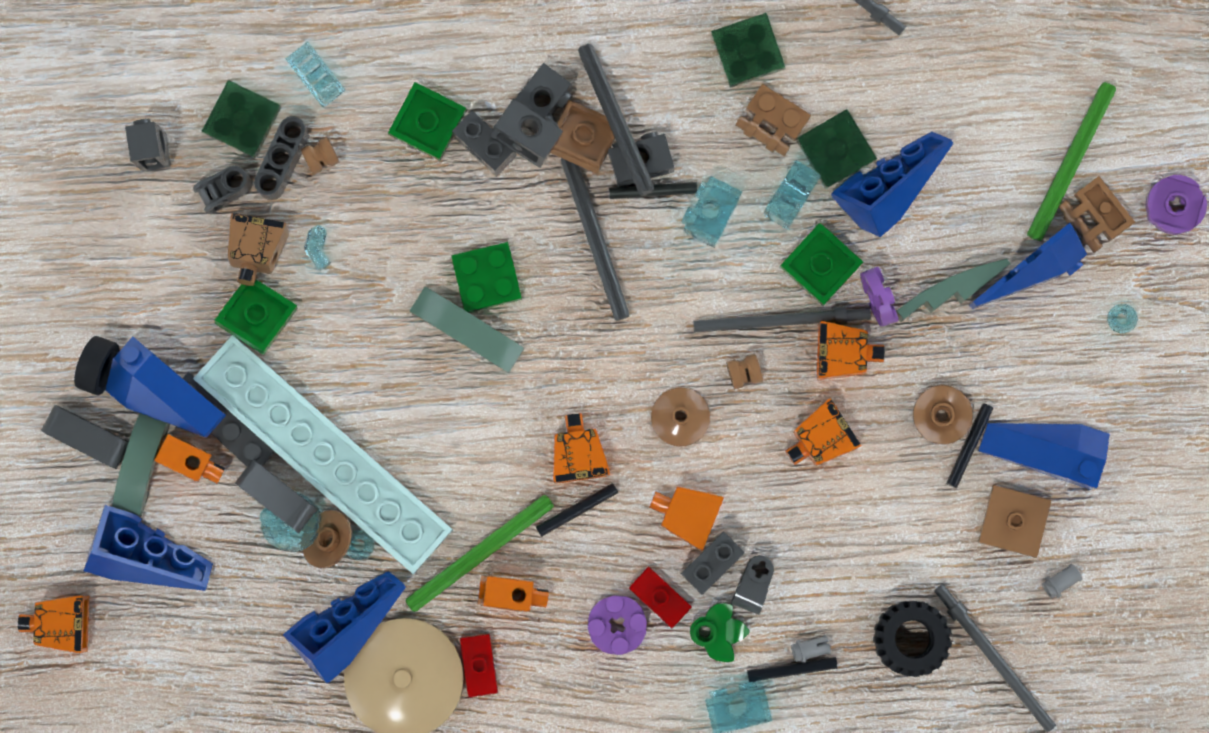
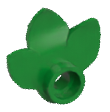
[690,603,750,662]

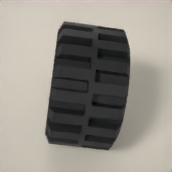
[873,601,952,677]

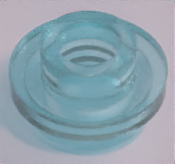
[1107,304,1138,334]
[346,530,374,560]

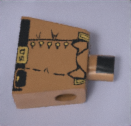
[228,212,289,286]

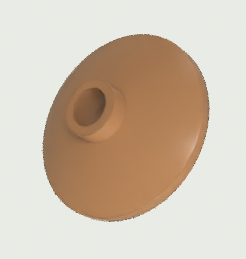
[913,385,973,445]
[651,388,710,447]
[302,510,352,569]

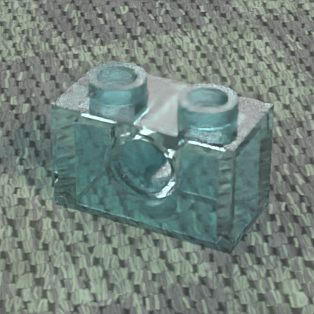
[763,160,821,230]
[681,176,742,248]
[705,681,772,733]

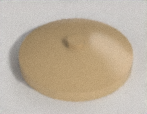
[344,618,464,733]

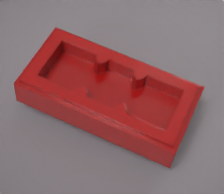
[629,566,692,629]
[460,634,498,698]

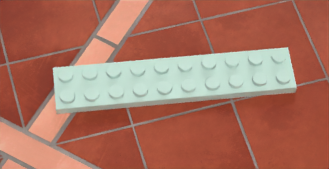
[193,335,453,574]

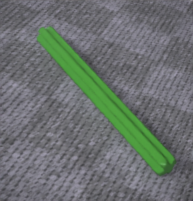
[1027,82,1116,241]
[405,495,554,612]

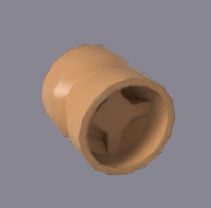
[301,136,340,175]
[726,353,763,390]

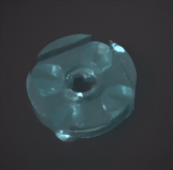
[260,491,321,552]

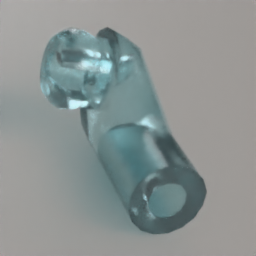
[304,225,331,271]

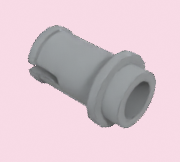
[1042,564,1082,598]
[791,635,831,663]

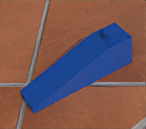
[831,132,953,237]
[969,223,1087,309]
[106,337,226,438]
[978,423,1110,490]
[83,505,213,591]
[283,571,406,684]

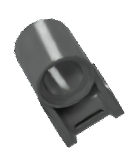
[193,166,253,214]
[731,555,774,615]

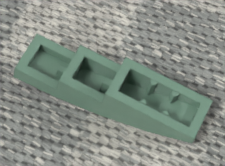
[896,259,1010,322]

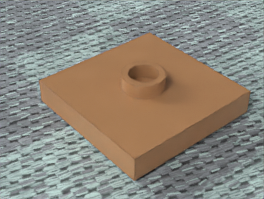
[551,100,615,174]
[978,485,1052,558]

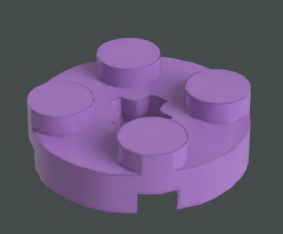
[1145,175,1207,235]
[860,266,899,327]
[588,595,647,655]

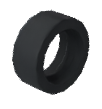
[74,336,120,396]

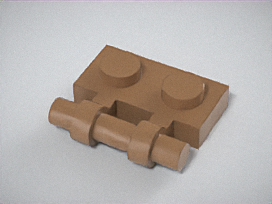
[735,84,811,156]
[1058,176,1135,253]

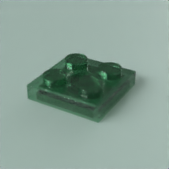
[711,13,785,88]
[202,80,282,159]
[796,109,877,189]

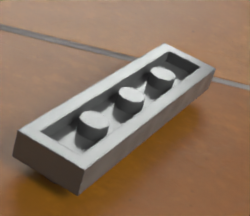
[183,372,275,466]

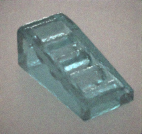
[285,41,345,107]

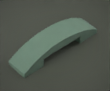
[410,287,525,373]
[112,413,170,518]

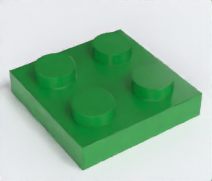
[388,82,467,161]
[780,223,863,306]
[451,242,522,313]
[214,279,297,355]

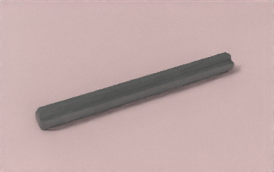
[578,44,654,196]
[561,158,629,321]

